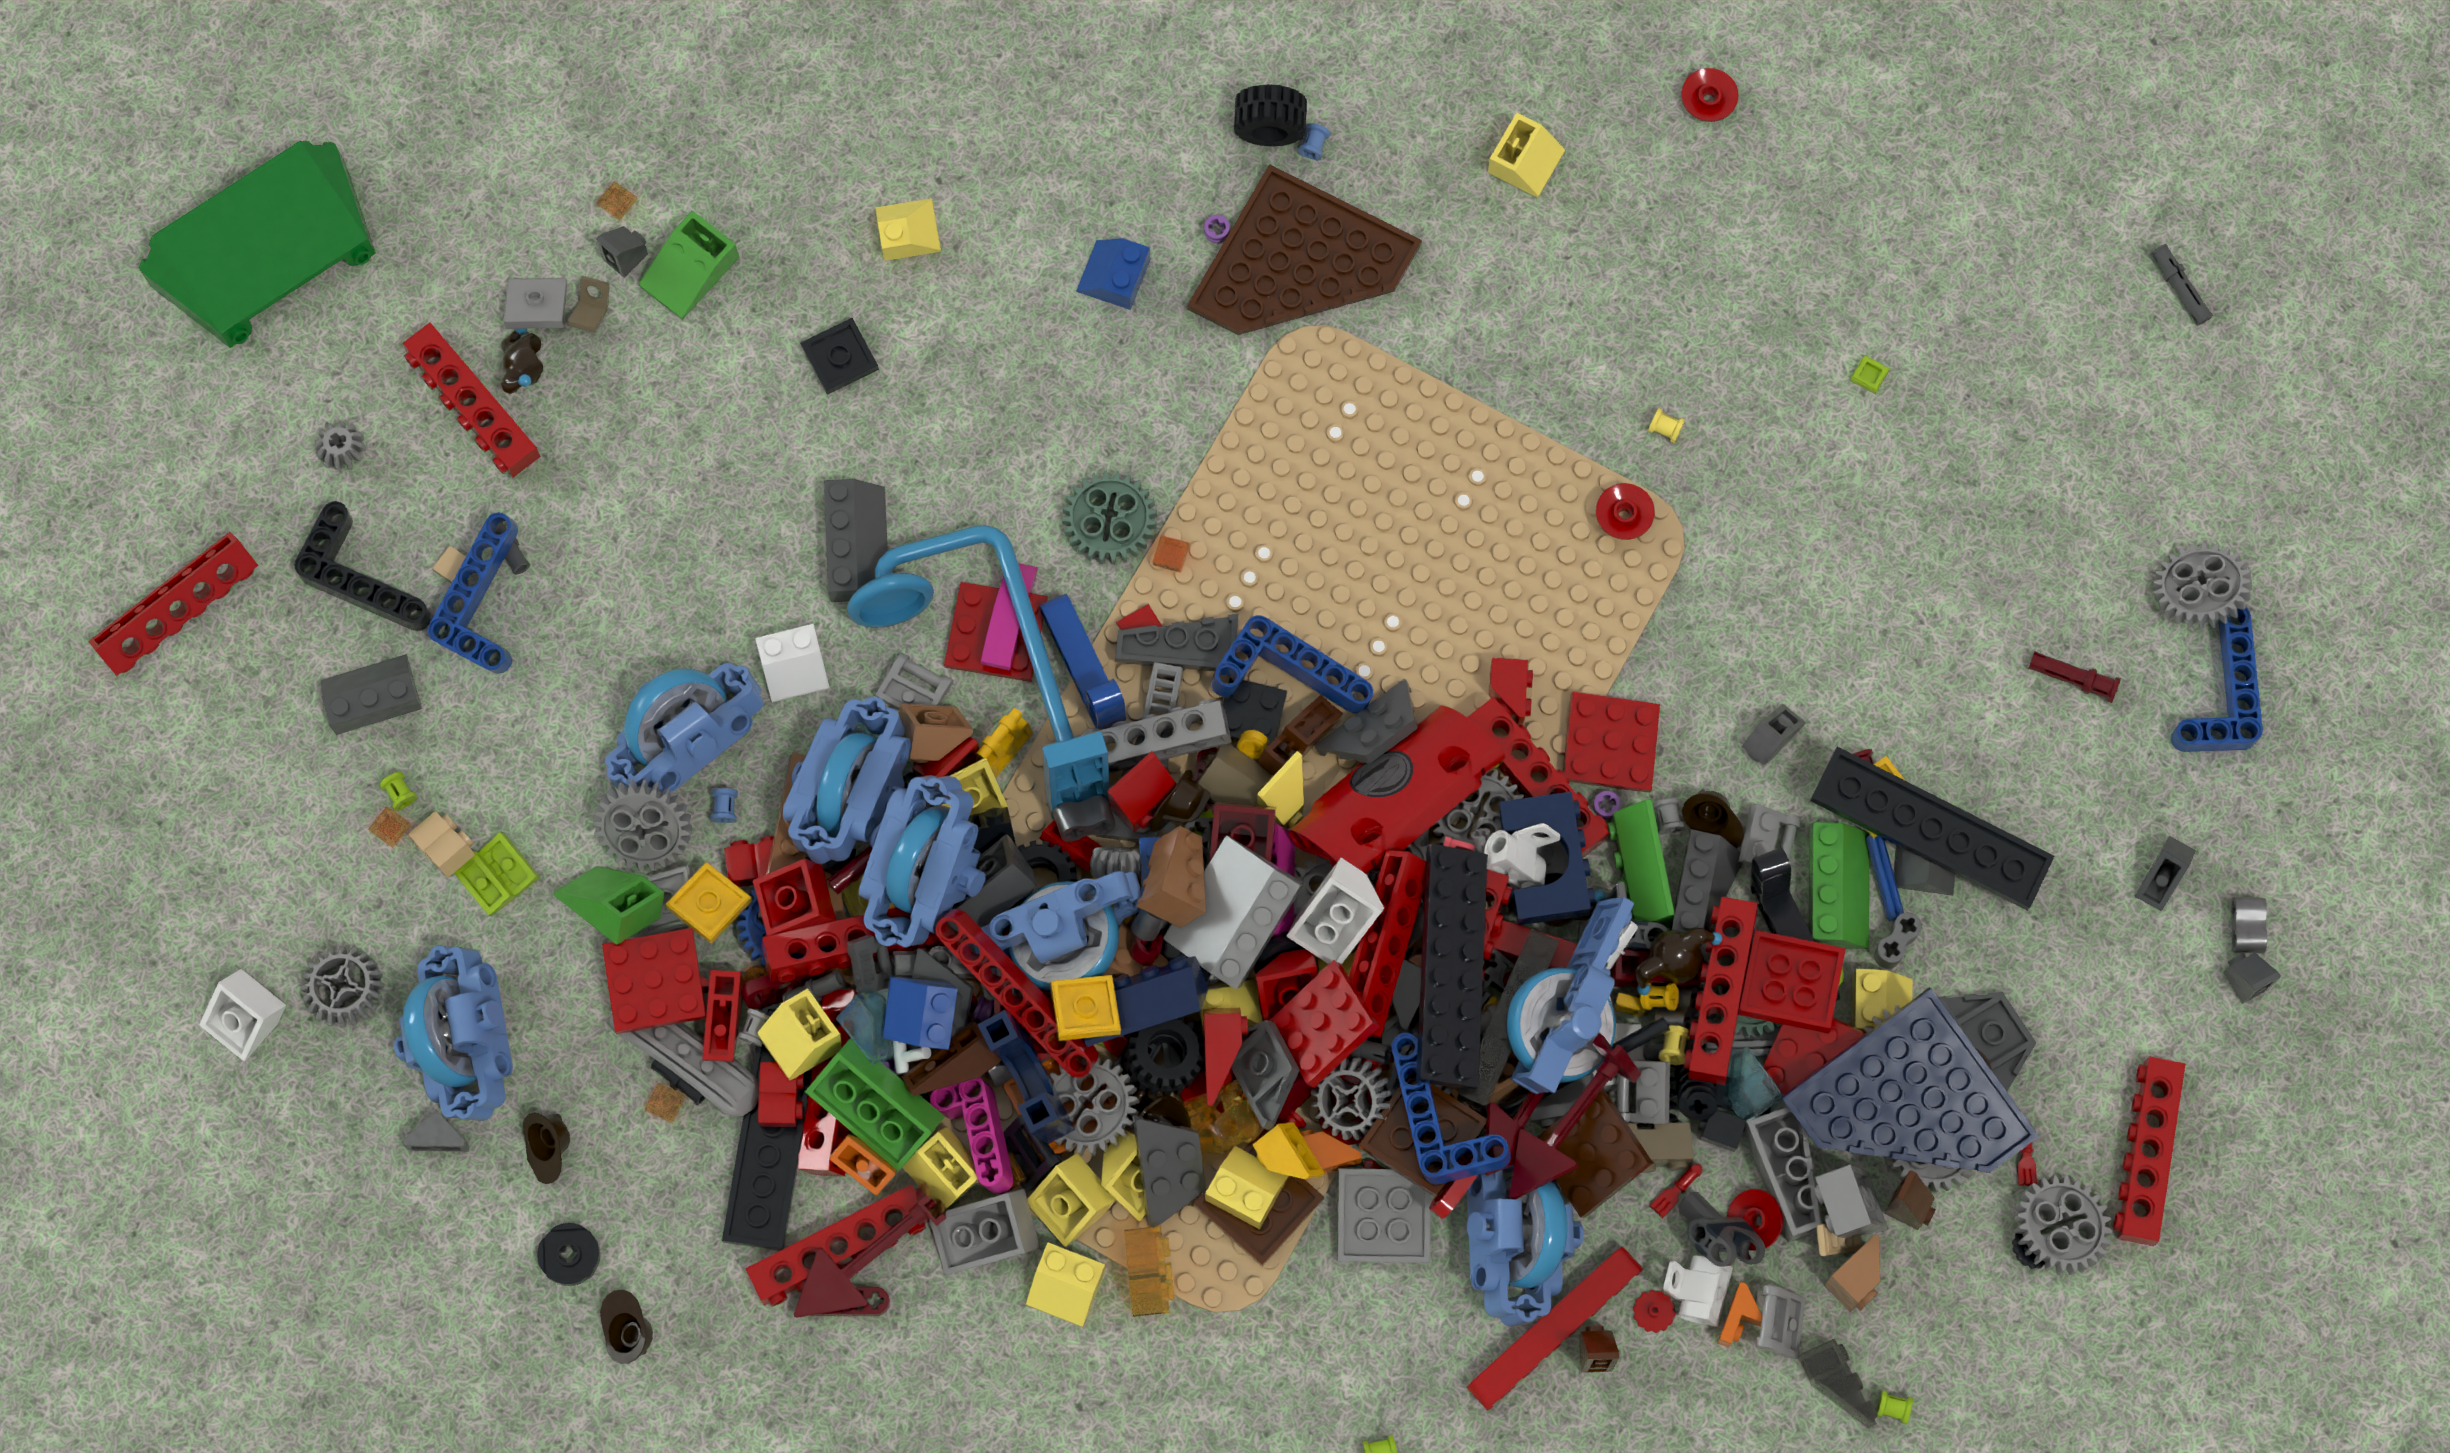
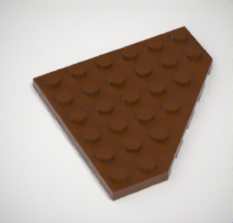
[1187,164,1422,335]

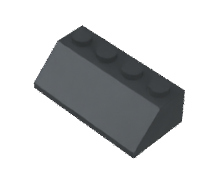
[824,479,888,602]

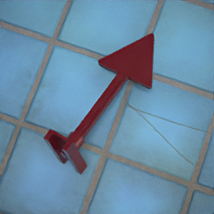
[1509,1033,1641,1200]
[1485,1091,1545,1176]
[794,1182,946,1318]

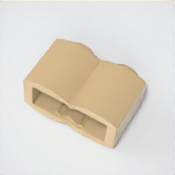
[408,811,475,878]

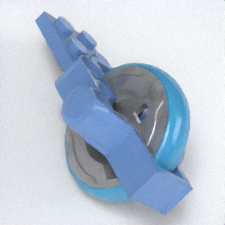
[1507,897,1634,1094]

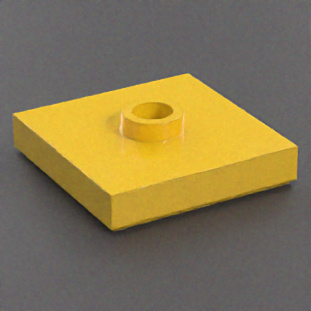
[665,862,752,944]
[1050,975,1121,1041]

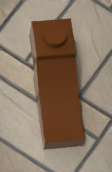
[1257,695,1343,776]

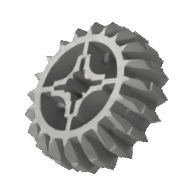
[300,946,384,1028]
[1310,1057,1393,1140]

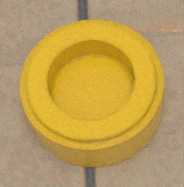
[1237,730,1269,759]

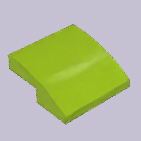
[454,832,540,916]

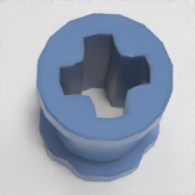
[1298,123,1330,161]
[710,788,738,823]

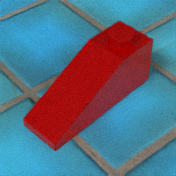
[702,970,744,1062]
[1203,1007,1248,1106]

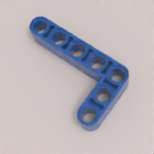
[428,512,518,674]
[1039,594,1126,730]
[2171,606,2263,752]
[1211,615,1373,714]
[1392,1033,1511,1185]

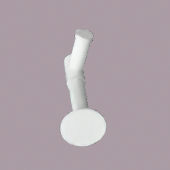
[877,989,931,1075]

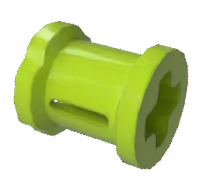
[379,771,418,811]
[1876,1390,1913,1424]
[1362,1434,1397,1453]

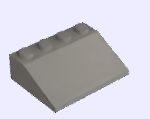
[1163,835,1305,989]

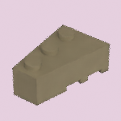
[1627,1123,1694,1173]

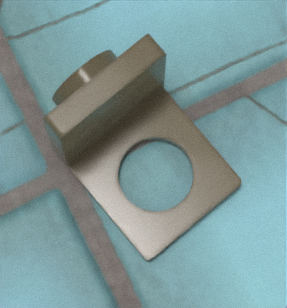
[568,276,610,333]

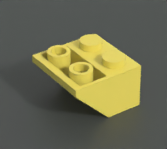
[1488,112,1565,198]
[757,988,842,1081]
[902,1126,978,1210]

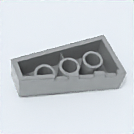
[1743,1107,1821,1243]

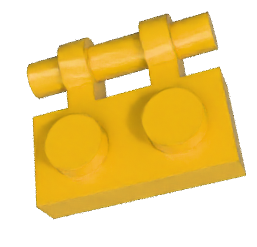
[976,708,1033,778]

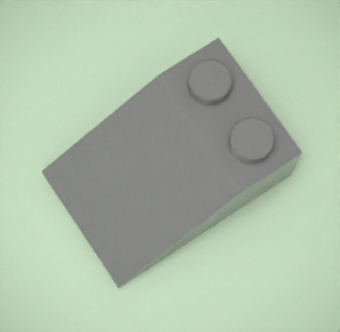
[1814,1165,1889,1238]
[930,1189,1040,1275]

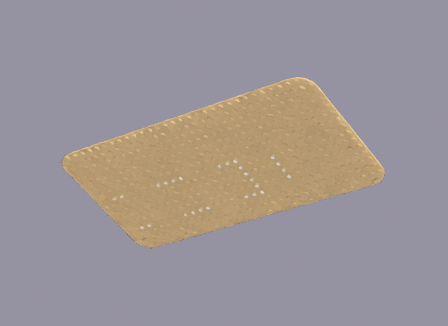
[874,325,1685,1312]

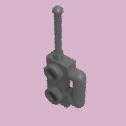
[847,935,893,1046]

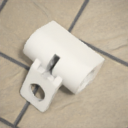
[1484,823,1560,889]
[1664,1255,1733,1327]

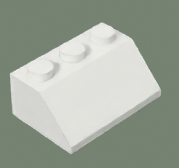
[1287,858,1384,964]

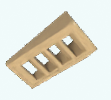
[1817,1223,1862,1256]

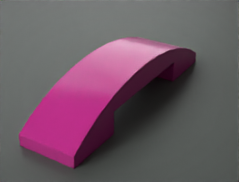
[981,563,1038,670]

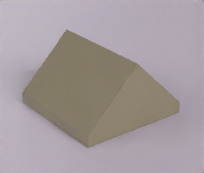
[1197,744,1272,805]

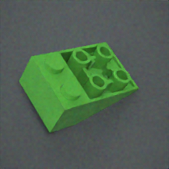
[638,211,739,320]
[553,866,665,945]

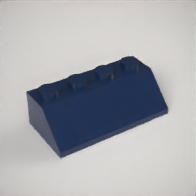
[1084,956,1209,1047]

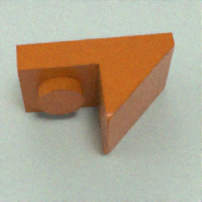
[1717,1281,1762,1348]

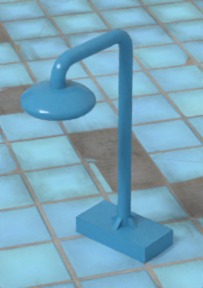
[847,525,1109,820]

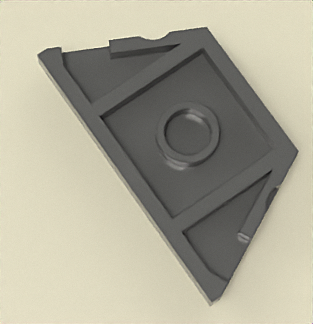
[1314,679,1418,764]
[906,947,974,1053]
[1939,992,2036,1092]
[1231,1020,1300,1130]
[1132,1115,1206,1229]

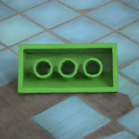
[1607,799,1675,932]
[1808,822,1869,949]
[805,1037,945,1172]

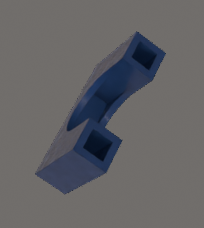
[1499,792,1595,925]
[978,1010,1075,1144]

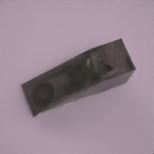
[1798,1338,1877,1429]

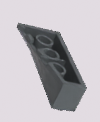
[1670,829,1743,947]

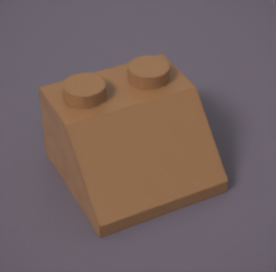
[898,703,973,763]
[1824,1234,1880,1312]

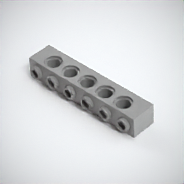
[1046,700,1232,773]

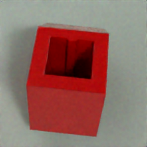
[1489,658,1533,725]

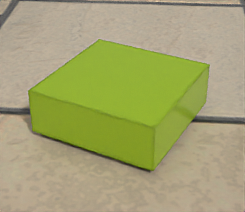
[1850,355,1890,395]

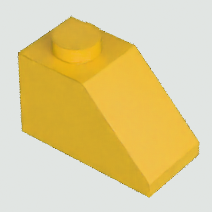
[1253,1122,1325,1179]

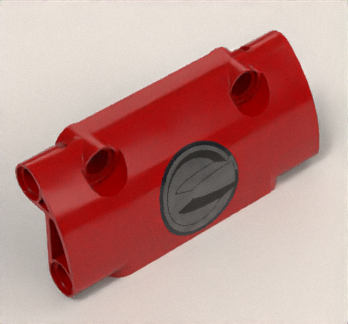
[1288,705,1505,874]

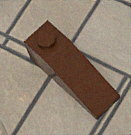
[901,1020,1001,1096]
[1884,1170,1936,1230]
[1579,1326,1619,1373]

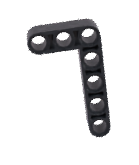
[294,501,431,631]
[1750,847,1840,1001]

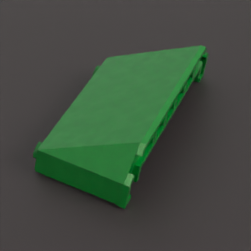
[138,141,376,348]

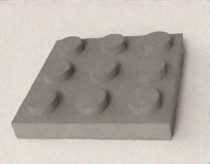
[1337,1168,1431,1263]

